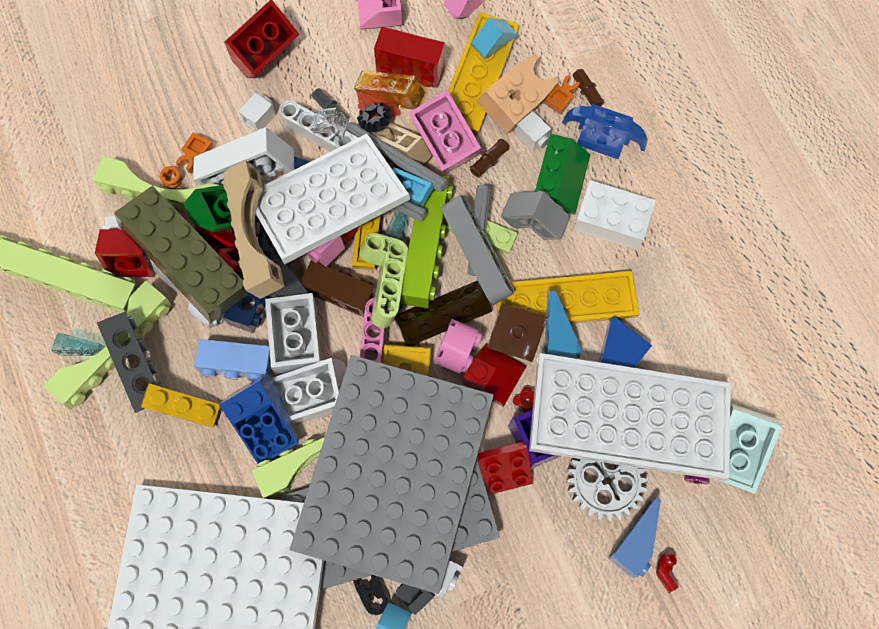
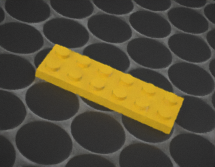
[448,12,519,135]
[496,271,639,326]

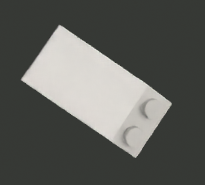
[271,358,346,424]

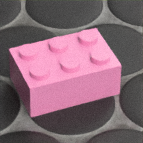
[409,90,482,175]

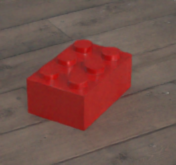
[374,26,445,88]

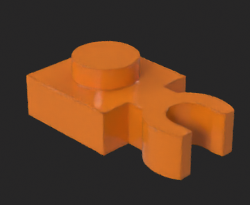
[543,75,580,115]
[176,132,214,173]

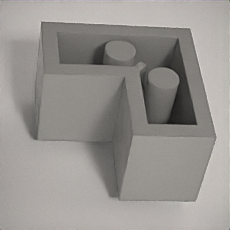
[500,191,570,240]

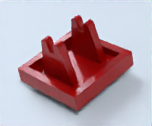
[477,442,533,495]

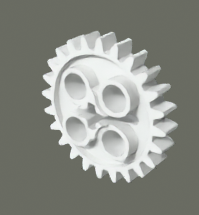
[566,459,648,522]

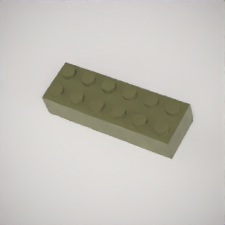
[114,185,248,324]

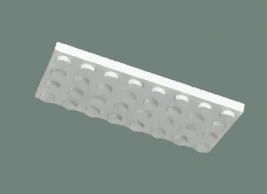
[529,353,731,481]

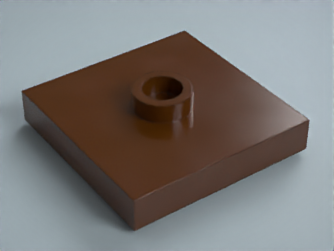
[487,302,547,362]

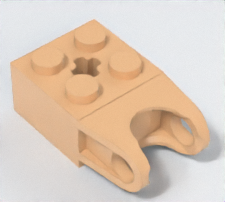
[477,54,559,134]

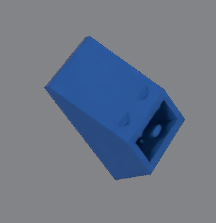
[219,374,299,464]

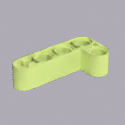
[360,233,408,328]

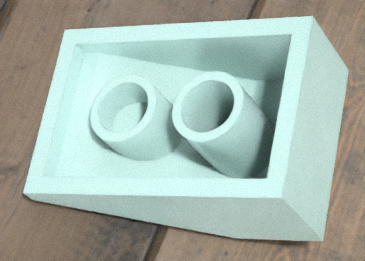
[716,403,782,494]

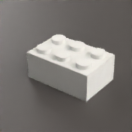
[573,180,656,250]
[265,293,322,375]

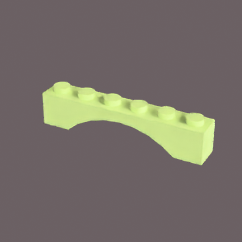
[93,156,219,214]
[43,281,172,409]
[252,433,326,499]

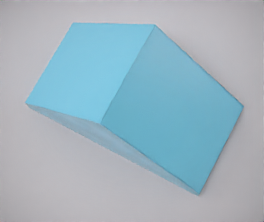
[471,18,518,59]

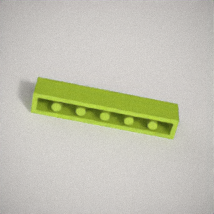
[400,175,453,308]

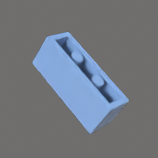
[194,339,271,381]

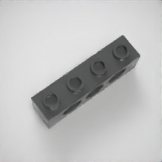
[97,312,163,413]

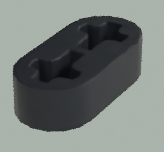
[353,575,388,615]

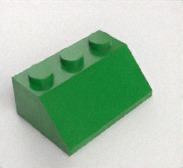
[535,134,590,215]

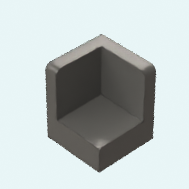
[396,584,434,615]

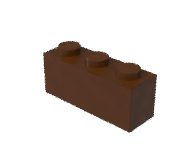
[300,260,376,317]

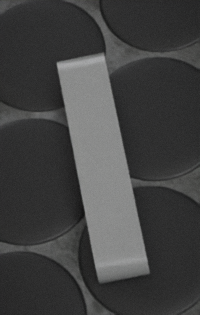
[441,194,515,305]

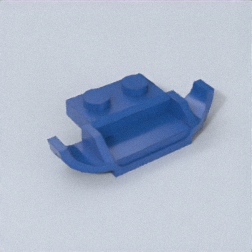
[562,104,648,159]

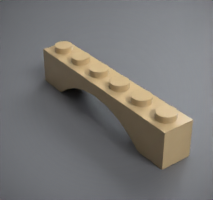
[223,160,285,299]

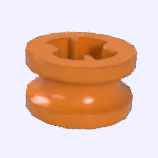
[160,166,182,189]

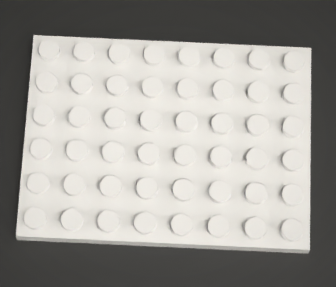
[108,484,324,629]

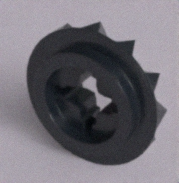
[357,102,392,132]

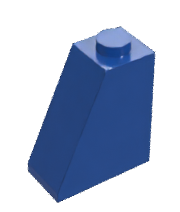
[599,316,652,368]

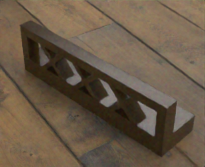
[394,281,492,347]

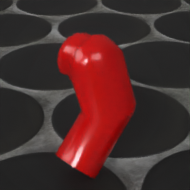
[656,553,679,593]

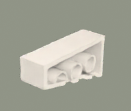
[193,128,294,185]

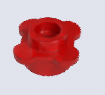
[513,387,534,414]

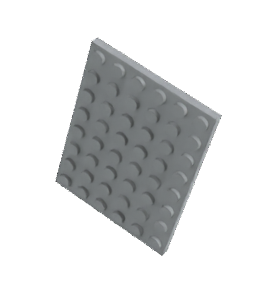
[289,355,493,594]

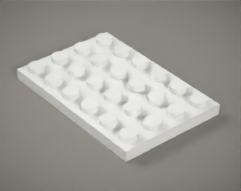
[255,134,410,264]

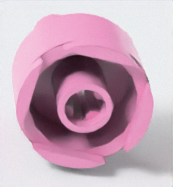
[433,319,482,374]

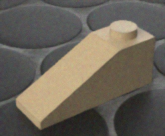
[369,123,432,165]

